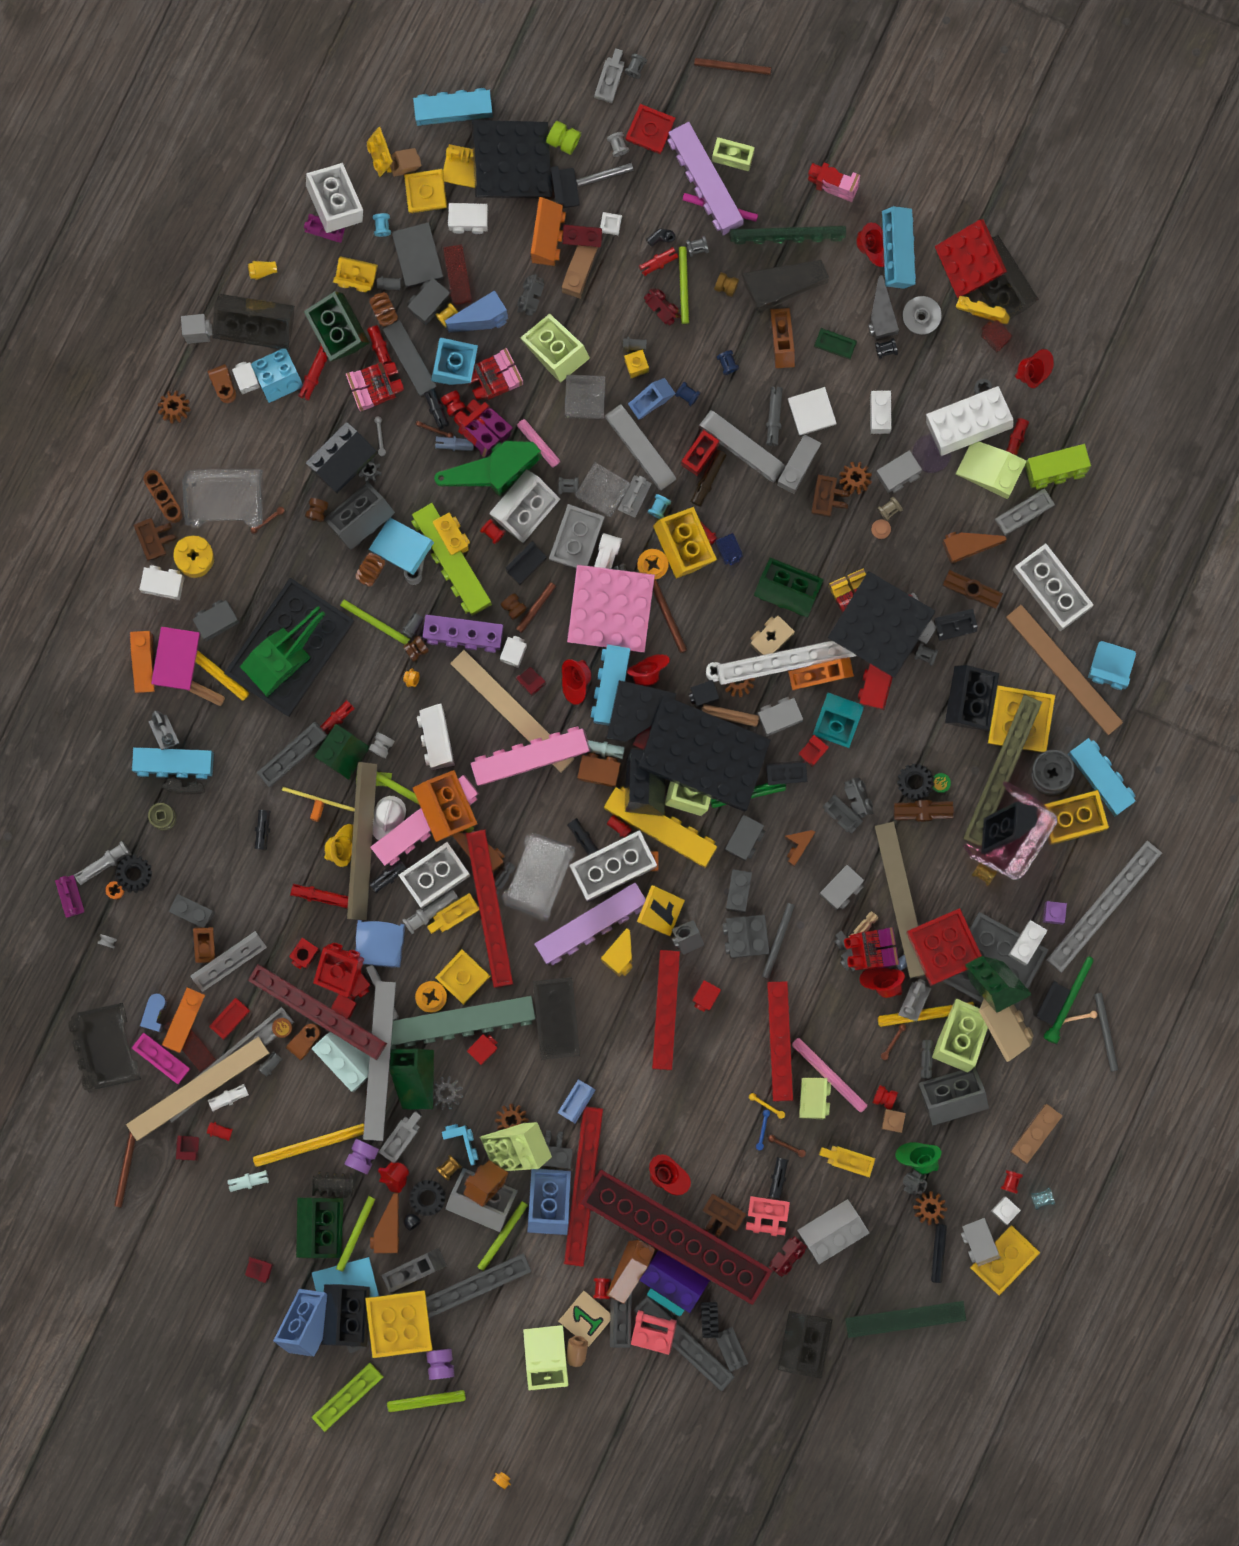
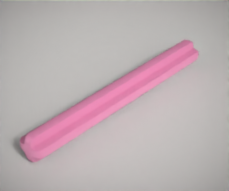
[792,1038,867,1112]

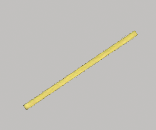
[282,787,355,812]

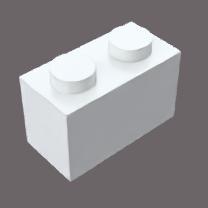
[448,203,488,234]
[870,391,891,434]
[139,565,184,600]
[1008,920,1047,966]

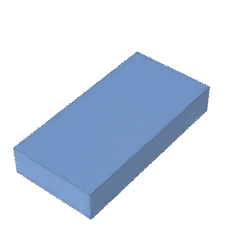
[558,1079,595,1123]

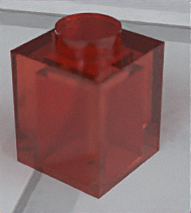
[981,319,1012,353]

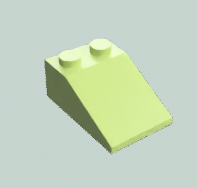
[520,314,590,383]
[956,441,1026,499]
[665,781,711,816]
[932,999,988,1073]

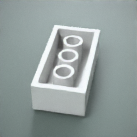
[926,386,1013,456]
[1013,543,1093,632]
[569,830,657,902]

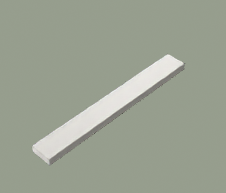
[717,641,857,685]

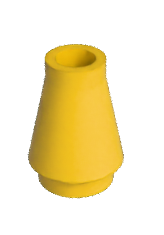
[248,261,277,280]

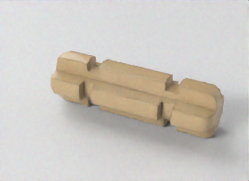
[849,911,878,937]

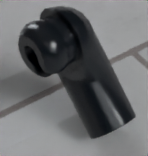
[646,229,676,247]

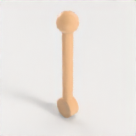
[1063,1011,1098,1024]

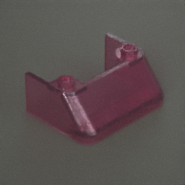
[963,781,1057,880]

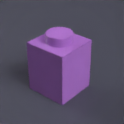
[1043,901,1067,925]

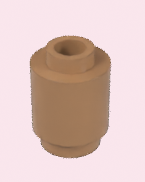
[566,1336,588,1367]

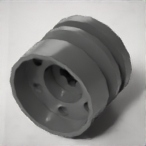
[1031,750,1074,796]

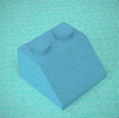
[431,338,478,385]

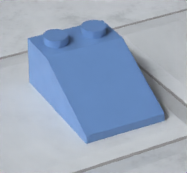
[445,291,508,333]
[527,1169,571,1235]
[273,1289,327,1357]

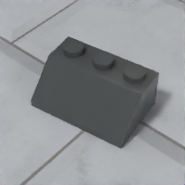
[324,483,395,550]
[919,1067,989,1126]

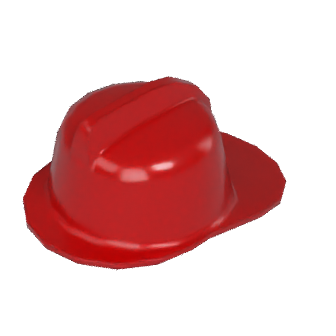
[856,222,884,267]
[1015,349,1054,388]
[627,654,670,687]
[562,659,592,704]
[859,968,905,998]
[649,1154,691,1196]

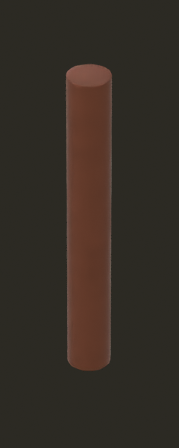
[516,582,556,633]

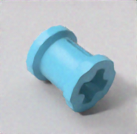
[373,213,391,237]
[648,494,671,519]

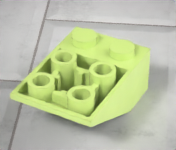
[799,1078,831,1119]
[480,1122,552,1171]
[523,1325,569,1390]

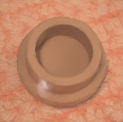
[871,519,891,539]

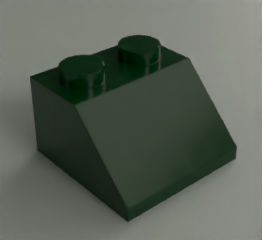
[314,724,369,780]

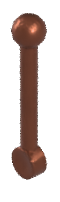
[415,421,454,438]
[250,507,285,534]
[881,1024,906,1060]
[768,1135,806,1157]

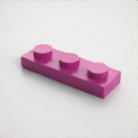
[132,1033,190,1085]

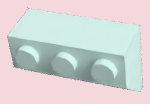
[311,1032,370,1092]

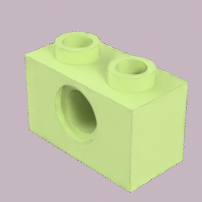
[712,137,755,171]

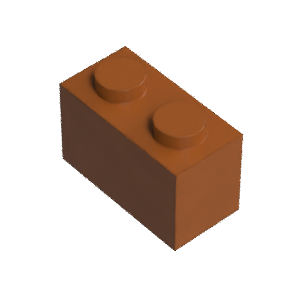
[577,753,621,788]
[464,1160,508,1207]

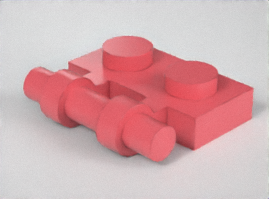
[746,1196,790,1236]

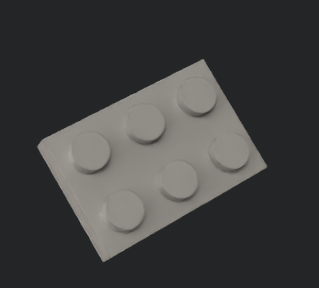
[549,504,605,569]

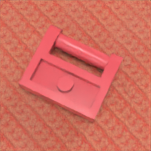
[631,1310,677,1355]

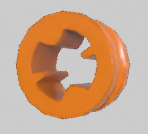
[106,881,124,900]

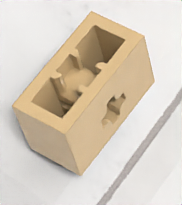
[750,616,795,656]

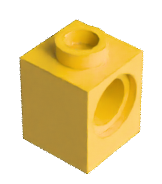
[624,349,649,378]

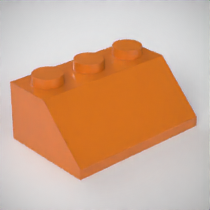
[531,197,566,266]
[413,770,478,842]

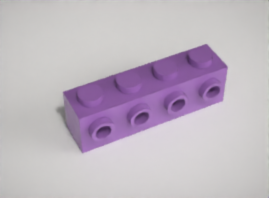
[422,615,504,653]

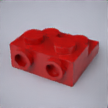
[313,943,364,997]

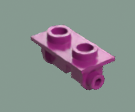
[304,214,345,243]
[55,875,85,918]

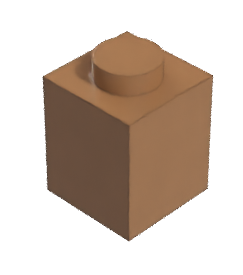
[390,148,422,177]
[881,1109,906,1133]

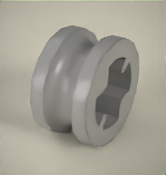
[98,934,117,949]

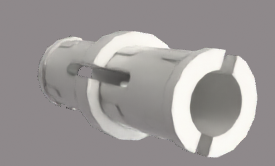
[208,1084,249,1111]

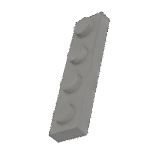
[191,931,267,992]

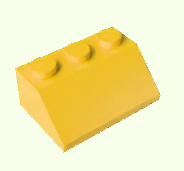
[653,507,717,579]
[601,928,633,977]

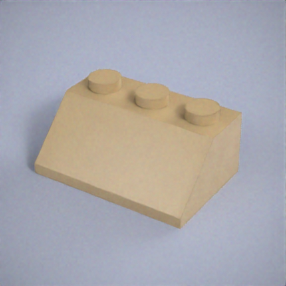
[979,999,1033,1062]

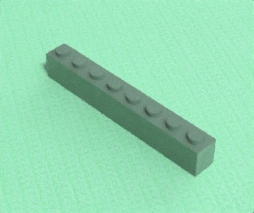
[391,996,536,1049]

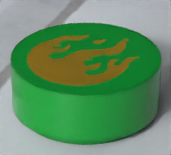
[932,773,951,793]

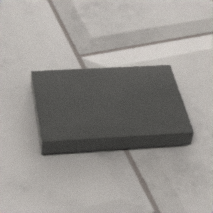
[392,222,443,288]

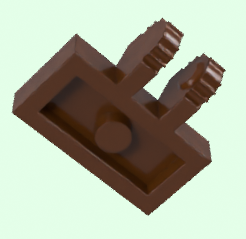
[811,475,850,517]
[133,518,176,562]
[702,1194,746,1238]

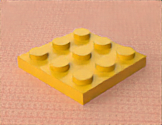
[987,685,1055,753]
[365,1290,432,1358]

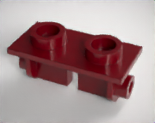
[562,225,602,247]
[644,288,681,326]
[769,1236,807,1277]

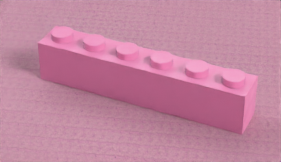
[471,726,591,786]
[370,775,479,866]

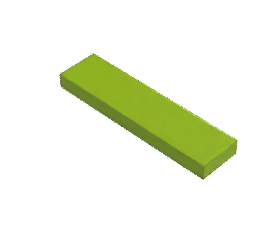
[312,1362,383,1432]

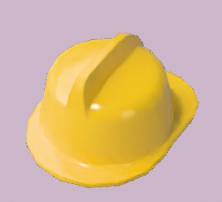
[324,824,353,867]

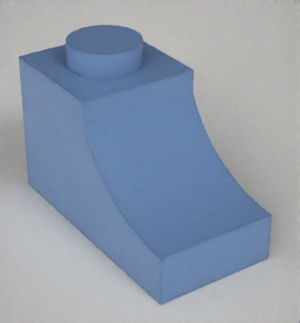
[628,378,675,420]

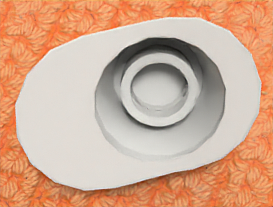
[373,796,406,840]

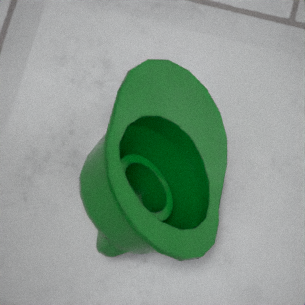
[895,1142,942,1174]

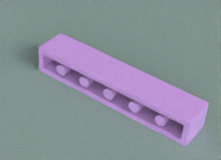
[667,122,743,235]
[535,883,646,966]

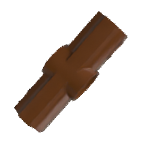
[943,570,1003,609]
[894,800,954,822]

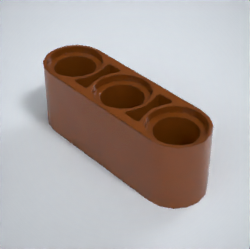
[144,470,183,523]

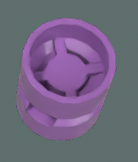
[345,1139,379,1175]
[426,1349,455,1380]

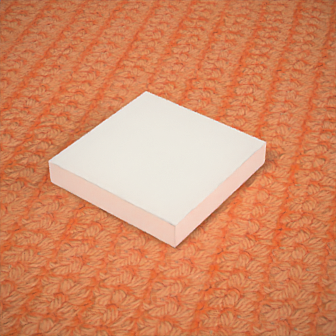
[788,387,837,436]

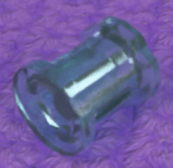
[1031,1187,1055,1210]

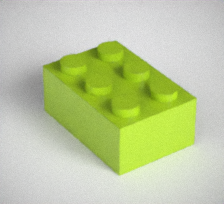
[1025,444,1091,489]

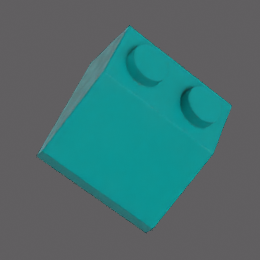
[813,693,864,748]

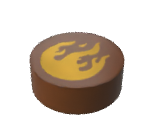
[272,1018,292,1038]

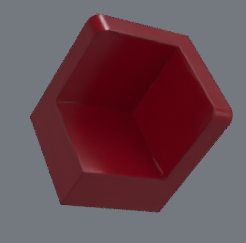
[515,667,546,697]
[176,1136,199,1161]
[245,1257,274,1283]

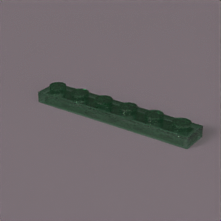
[730,226,846,244]
[845,1301,967,1338]

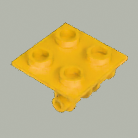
[367,127,393,177]
[443,144,475,188]

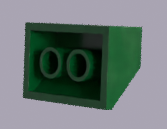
[304,291,370,362]
[754,558,824,618]
[965,956,1031,1013]
[296,1198,343,1258]

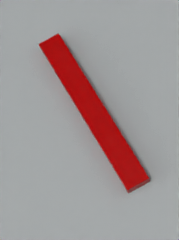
[466,829,513,988]
[564,1107,603,1267]

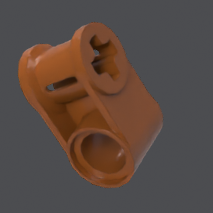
[207,364,236,404]
[286,1024,321,1061]

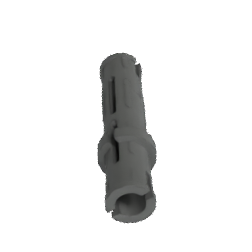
[766,387,783,446]

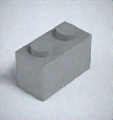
[181,314,213,344]
[876,450,922,493]
[758,697,803,736]
[819,865,864,910]
[961,1218,1001,1266]

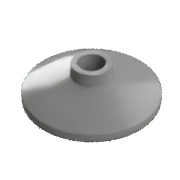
[903,296,942,335]

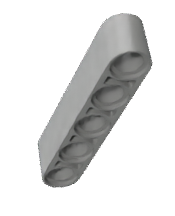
[605,404,676,491]
[699,410,786,483]

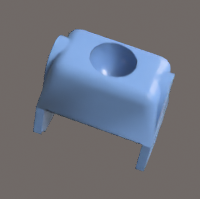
[355,920,405,968]

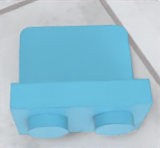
[251,348,303,403]
[1088,641,1136,690]
[442,1124,479,1165]

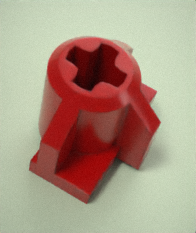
[378,1162,409,1193]

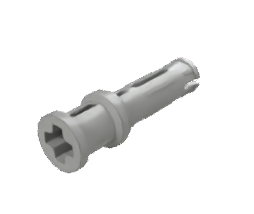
[74,841,132,885]
[402,889,459,934]

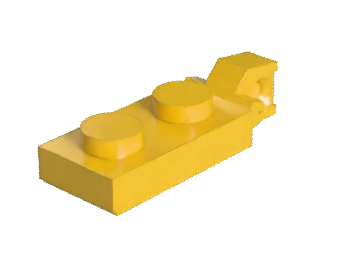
[956,296,1010,324]
[427,893,480,934]
[819,1146,875,1178]

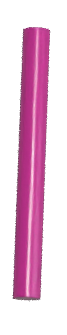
[683,193,758,222]

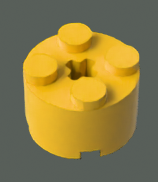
[174,536,214,578]

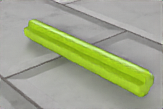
[387,1390,466,1412]

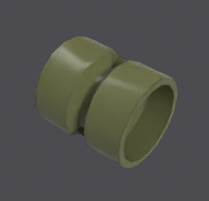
[148,803,177,831]

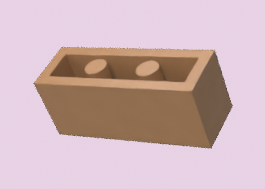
[1010,1104,1062,1164]

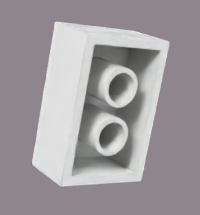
[306,163,363,233]
[399,842,470,909]

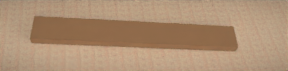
[1006,605,1123,736]

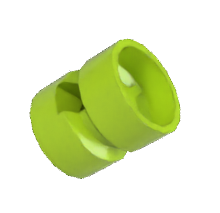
[546,121,581,155]

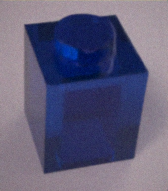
[715,533,743,565]

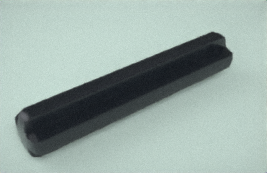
[931,1224,947,1283]

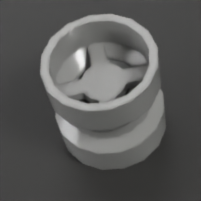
[368,732,395,759]

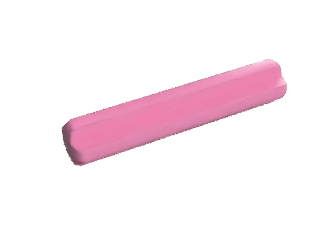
[517,419,560,467]

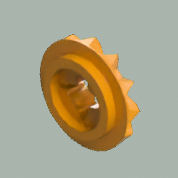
[637,549,668,579]
[415,981,447,1013]

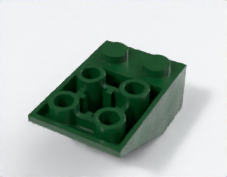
[389,1049,434,1109]

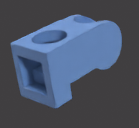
[140,994,167,1032]

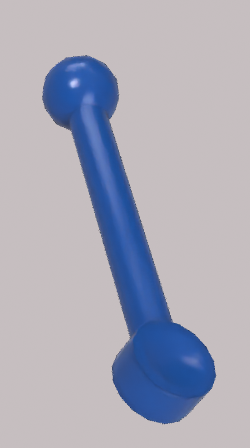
[756,1110,771,1150]

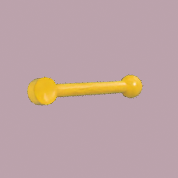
[749,1093,785,1119]

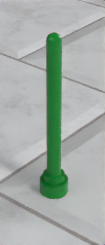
[1043,956,1094,1045]

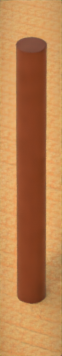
[694,58,771,75]
[653,579,687,653]
[114,1131,136,1207]

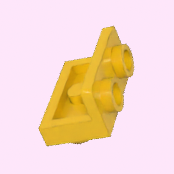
[333,256,378,292]
[433,513,470,555]

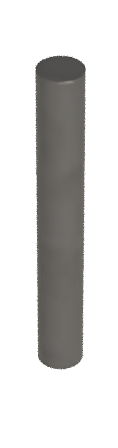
[576,163,633,187]

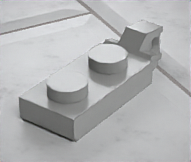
[594,48,624,104]
[379,1111,422,1163]

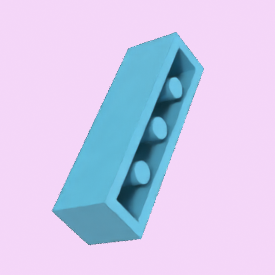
[413,88,493,126]
[882,206,916,289]
[591,644,630,726]
[1068,738,1136,817]
[132,747,214,779]

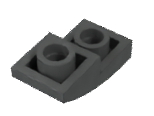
[834,930,855,972]

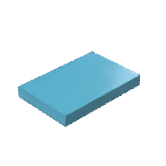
[368,518,434,575]
[312,1257,379,1297]

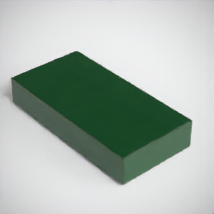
[814,328,857,360]

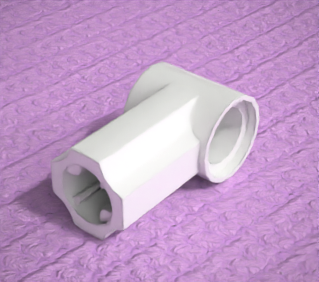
[594,533,622,569]

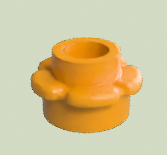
[403,668,420,687]
[493,1472,511,1489]

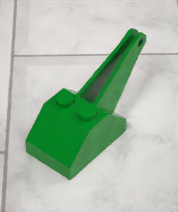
[434,441,542,497]
[240,606,325,697]

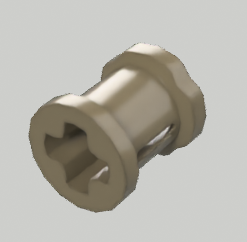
[877,496,903,522]

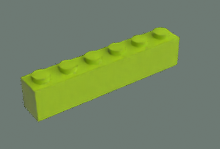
[411,503,492,616]

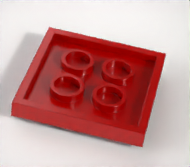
[935,219,1007,298]
[906,908,982,986]

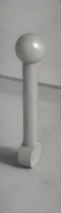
[374,416,386,456]

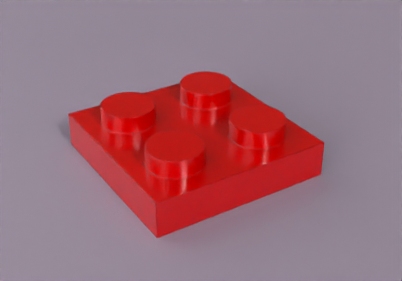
[625,104,676,154]

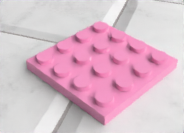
[567,565,655,652]

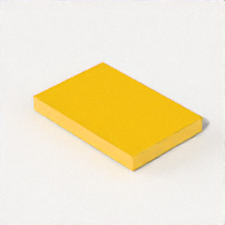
[970,1225,1040,1296]

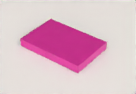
[151,627,200,691]

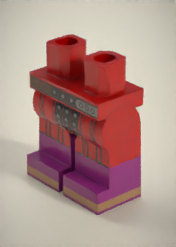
[454,399,513,458]
[844,927,899,970]

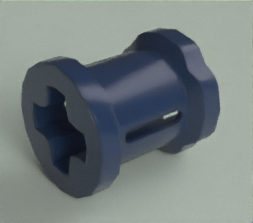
[716,350,739,375]
[675,381,701,407]

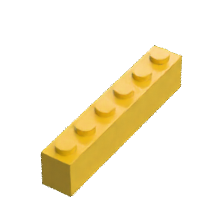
[604,787,717,868]

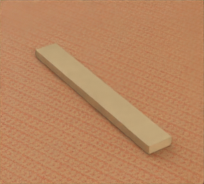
[450,650,575,773]
[126,1037,269,1141]

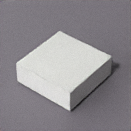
[600,212,622,236]

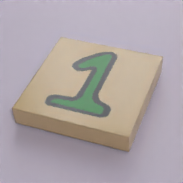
[558,1291,611,1347]

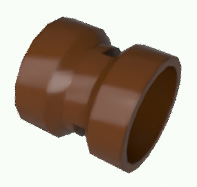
[305,498,329,522]
[500,593,527,620]
[403,636,429,662]

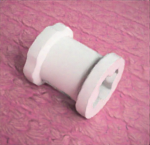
[706,662,720,682]

